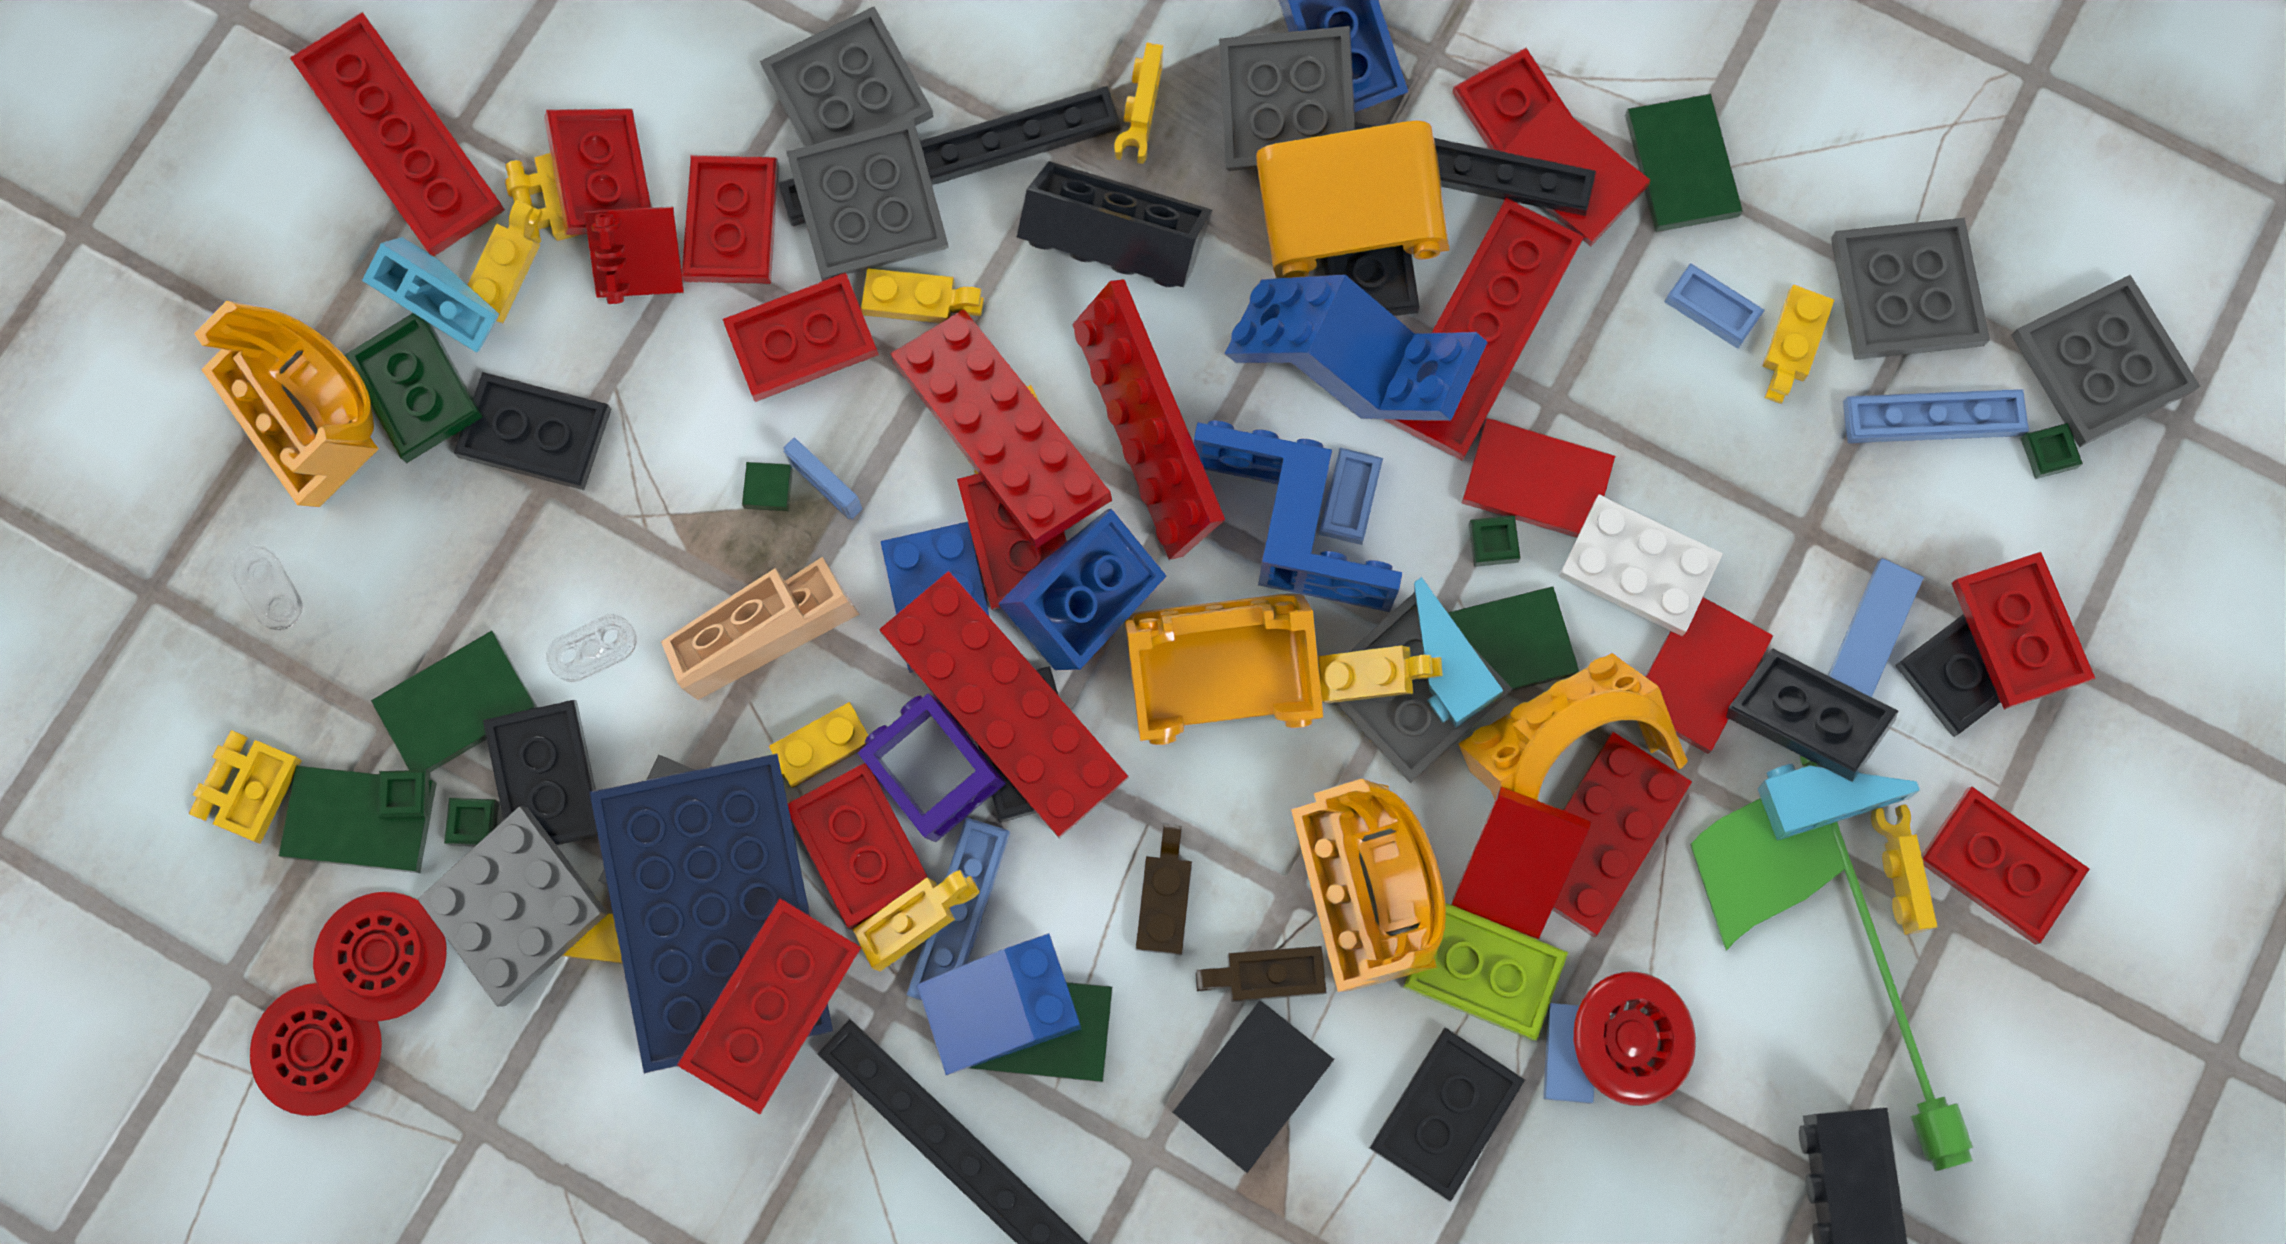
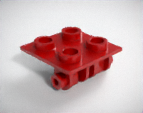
[584,206,684,304]

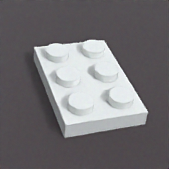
[1558,495,1723,636]

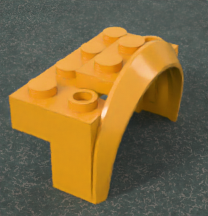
[194,300,379,507]
[1458,653,1688,801]
[1291,779,1446,992]

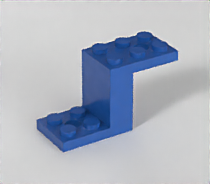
[1224,275,1487,421]
[1194,420,1403,612]

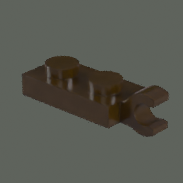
[1136,824,1192,956]
[1195,946,1327,1002]

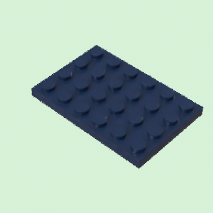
[590,754,833,1074]

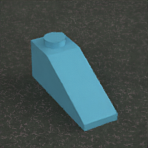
[362,237,499,353]
[1414,577,1503,728]
[1757,764,1920,841]

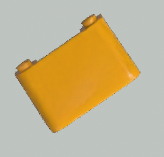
[1256,120,1450,279]
[1125,593,1324,745]

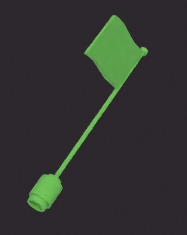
[1690,756,1974,1171]

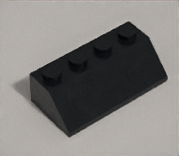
[1017,161,1212,288]
[1799,1107,1908,1244]

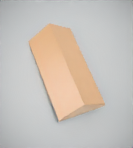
[661,557,860,700]

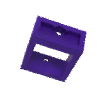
[858,693,1006,843]

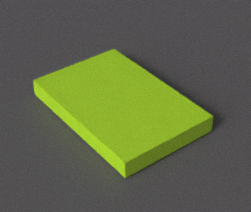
[1402,903,1569,1041]

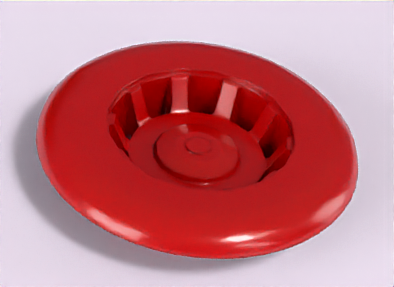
[313,892,447,1022]
[1573,971,1696,1106]
[250,983,382,1116]

